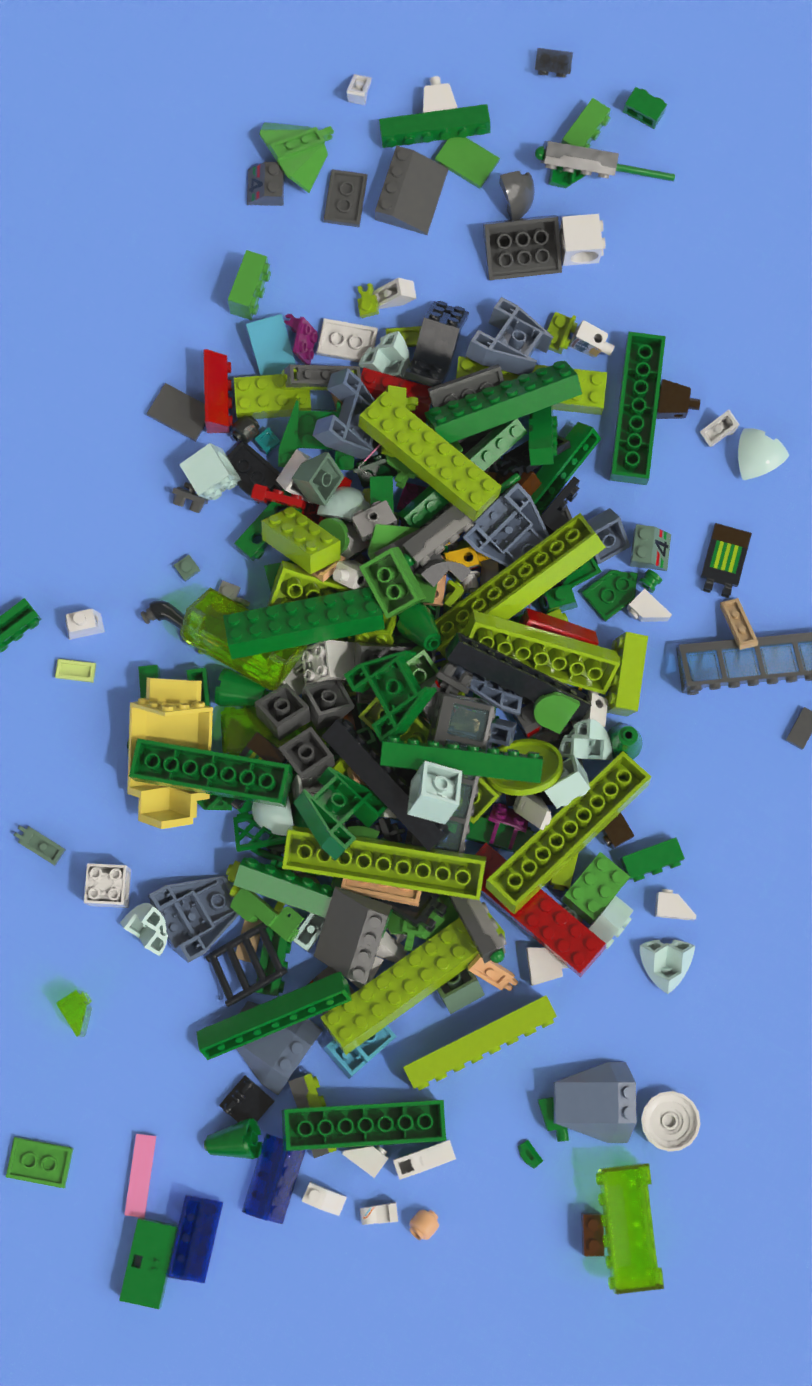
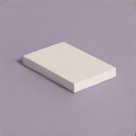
[316,318,378,363]

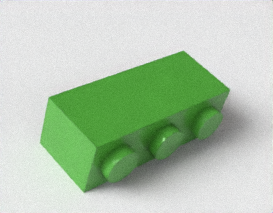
[562,98,611,148]

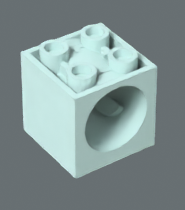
[179,443,241,500]
[407,761,462,824]

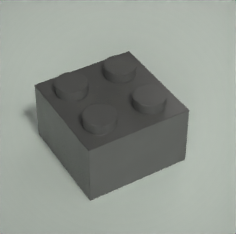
[254,683,311,741]

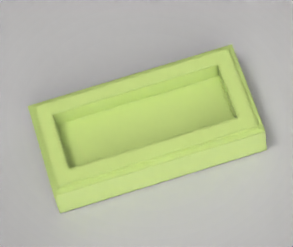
[55,659,96,683]

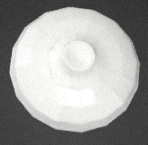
[641,1091,700,1152]

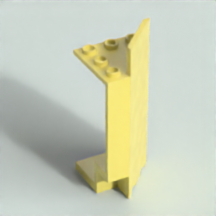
[127,677,213,829]

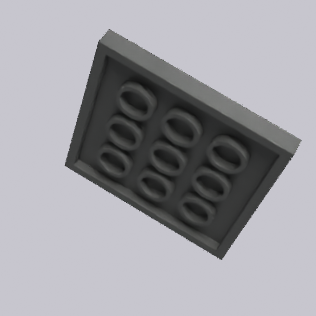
[427,364,504,447]

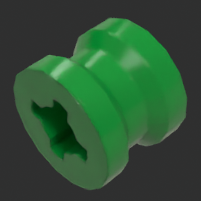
[638,569,662,593]

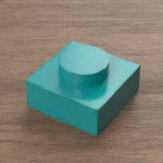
[254,427,281,455]

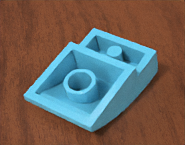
[246,314,296,376]
[324,1026,397,1079]

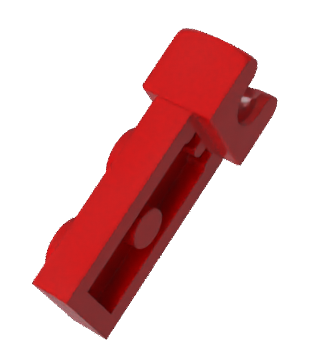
[251,484,306,510]

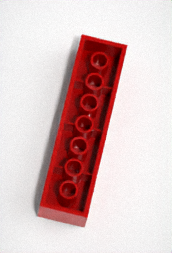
[475,843,606,978]

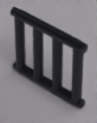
[205,922,288,1007]

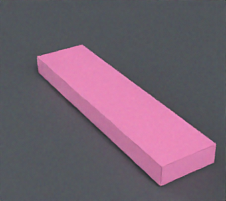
[124,1134,157,1218]

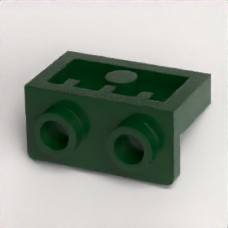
[353,453,398,487]

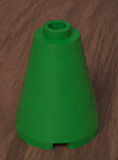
[396,604,442,651]
[215,668,271,706]
[607,724,643,759]
[204,1118,262,1159]

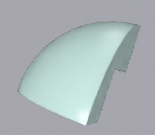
[358,331,410,380]
[738,428,789,480]
[317,487,370,522]
[559,719,613,760]
[252,795,294,836]
[120,903,168,957]
[640,939,695,994]

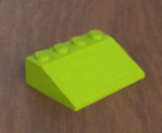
[268,560,354,641]

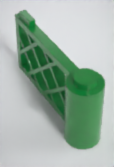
[233,803,309,852]

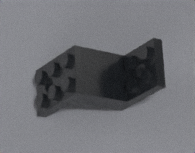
[404,301,469,387]
[541,476,580,589]

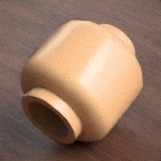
[409,1209,439,1240]

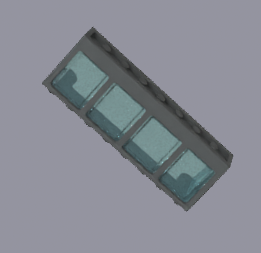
[676,632,812,695]
[405,691,496,853]

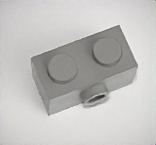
[352,500,397,542]

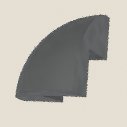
[499,171,535,220]

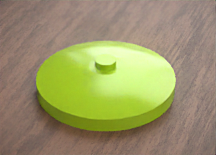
[486,739,563,796]

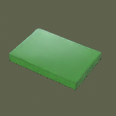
[434,137,500,189]
[6,1137,74,1189]

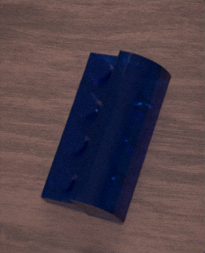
[241,1133,305,1225]
[166,1194,223,1284]

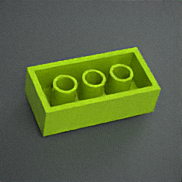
[234,374,312,419]
[262,506,341,574]
[605,632,648,717]

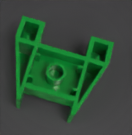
[278,398,355,470]
[344,650,437,742]
[293,767,388,861]

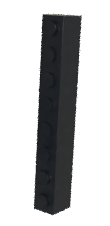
[445,631,592,722]
[321,718,451,851]

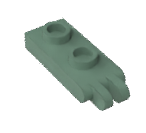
[13,825,66,866]

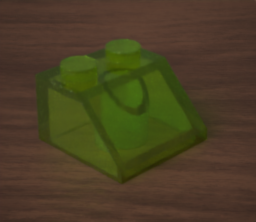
[56,990,92,1038]

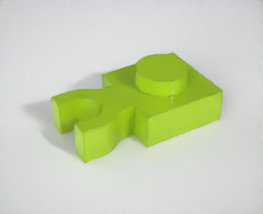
[357,283,379,318]

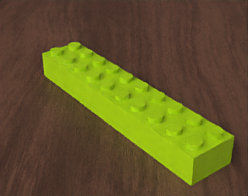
[435,513,606,661]
[486,751,652,914]
[282,826,486,900]
[320,913,506,1055]

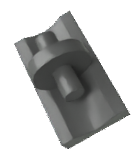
[172,482,209,513]
[436,661,473,694]
[373,818,406,843]

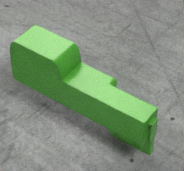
[230,888,304,943]

